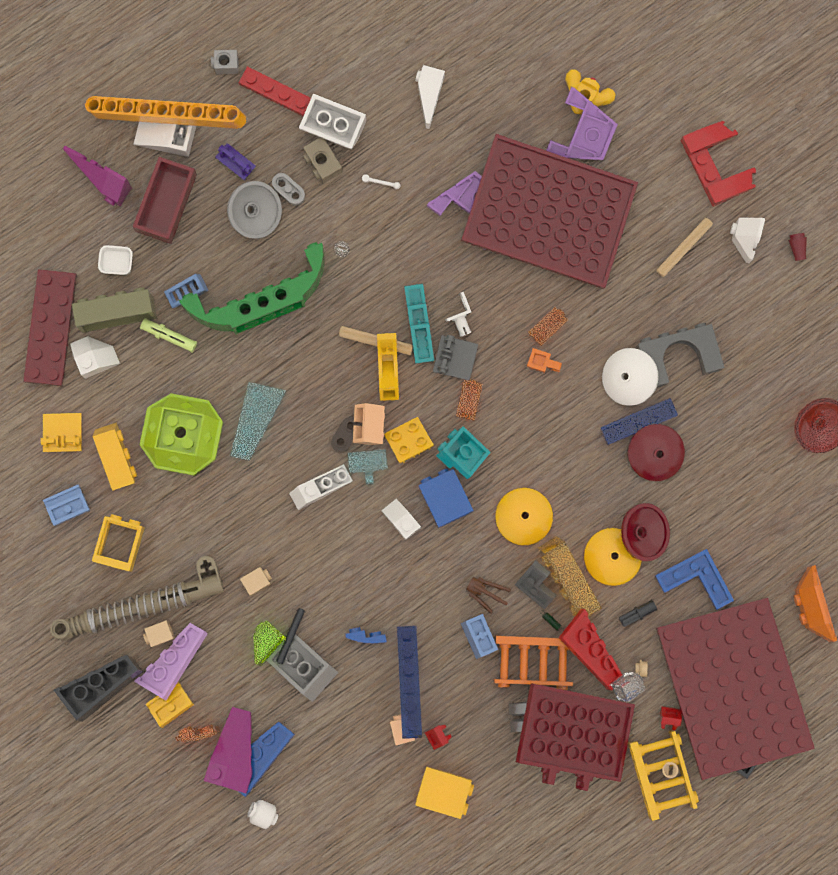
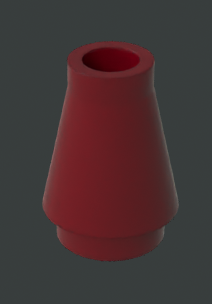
[788,233,807,261]

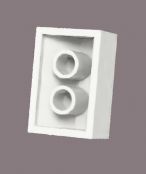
[299,94,366,150]

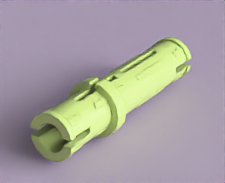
[140,318,197,353]

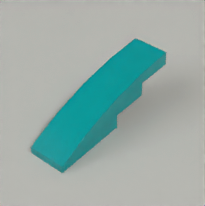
[404,283,434,363]

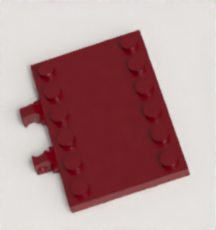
[515,683,635,791]

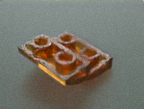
[175,724,221,742]

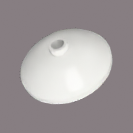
[602,348,658,406]

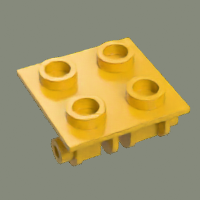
[41,413,82,452]
[384,417,434,463]

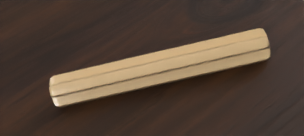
[657,218,713,277]
[339,326,413,355]

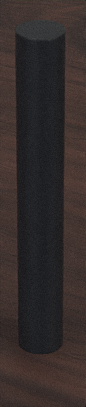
[276,608,305,665]

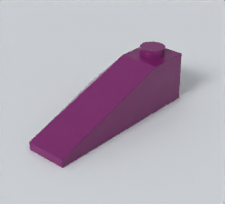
[63,146,132,207]
[204,707,252,794]

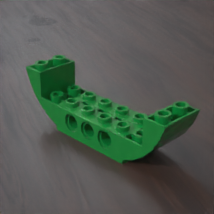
[179,242,325,335]

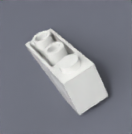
[289,464,353,510]

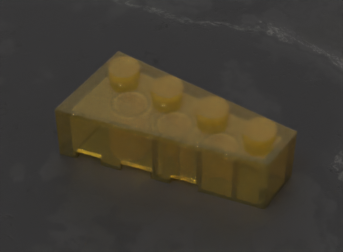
[537,536,602,617]

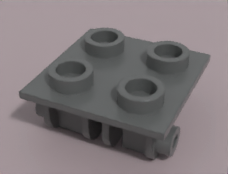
[433,335,478,381]

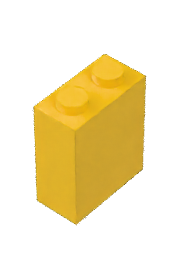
[415,766,474,819]

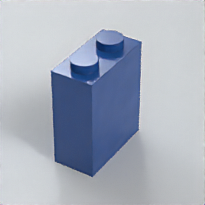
[418,468,474,528]

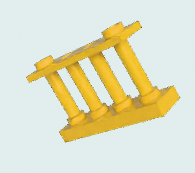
[628,730,699,821]

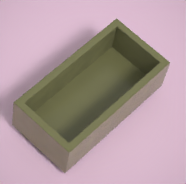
[72,288,157,333]

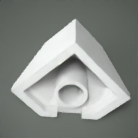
[730,218,765,263]
[70,336,120,379]

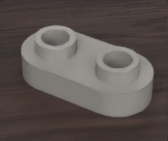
[272,173,305,206]

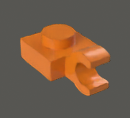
[527,348,562,373]

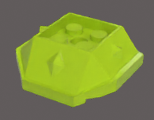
[140,393,224,476]

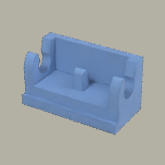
[461,614,498,659]

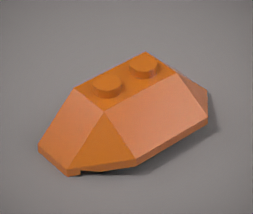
[794,565,837,642]

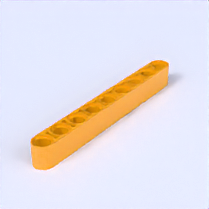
[85,96,246,129]

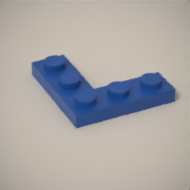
[655,549,734,610]

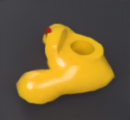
[565,69,616,115]

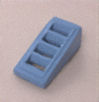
[164,274,208,308]

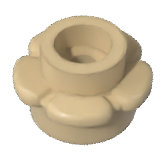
[635,659,648,679]

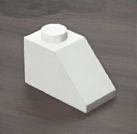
[382,499,421,540]

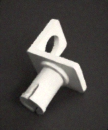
[445,292,471,337]

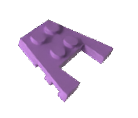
[546,86,618,160]
[427,171,486,250]

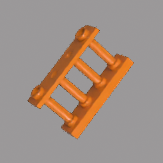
[494,636,573,690]

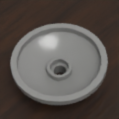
[227,181,282,239]

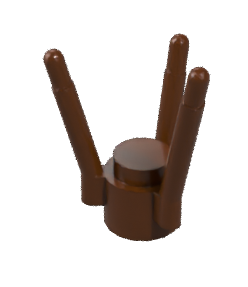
[466,577,511,614]

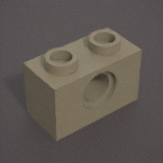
[302,137,343,184]

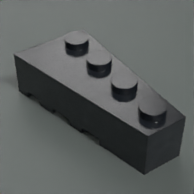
[53,655,143,722]

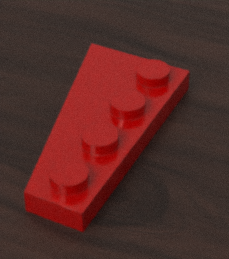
[559,609,623,691]

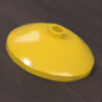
[495,488,553,545]
[584,528,642,586]

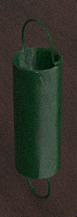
[540,610,564,633]

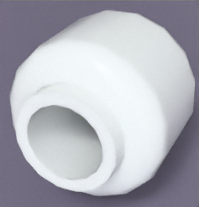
[247,800,278,829]

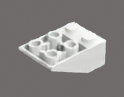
[134,109,196,157]

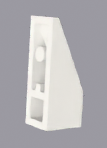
[415,65,445,129]

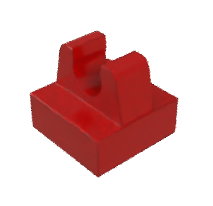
[660,706,682,731]
[425,725,452,750]

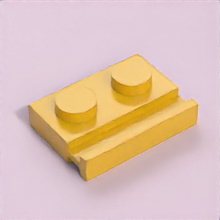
[146,682,194,728]

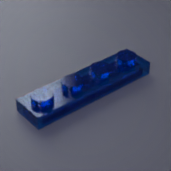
[600,398,678,446]

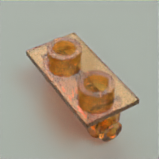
[528,307,568,346]
[456,380,483,421]

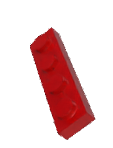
[239,66,311,117]

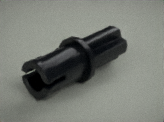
[619,599,658,627]

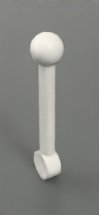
[362,175,400,189]

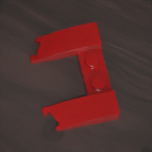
[680,121,756,207]

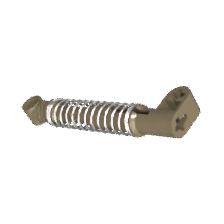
[50,556,224,641]

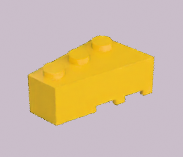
[93,422,137,491]

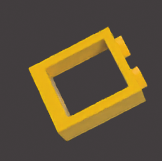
[92,514,145,572]

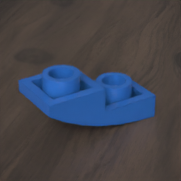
[345,627,387,643]

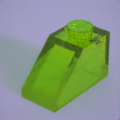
[253,620,286,666]

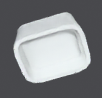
[98,245,133,275]

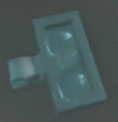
[348,449,388,485]

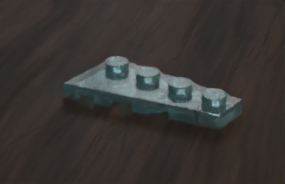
[230,382,286,461]

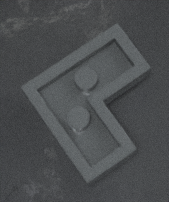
[515,560,557,609]

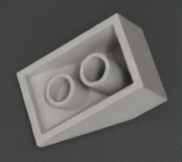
[267,634,338,702]

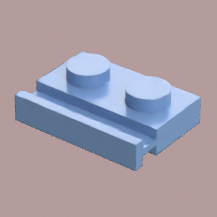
[43,485,90,526]

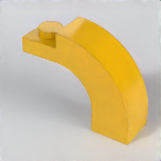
[377,333,399,401]

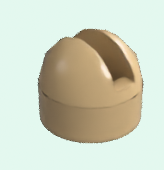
[662,762,679,778]

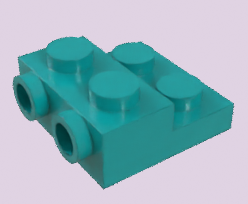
[436,426,491,479]

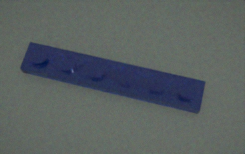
[397,626,422,739]

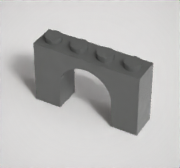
[636,323,725,388]

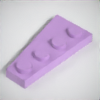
[134,623,208,700]

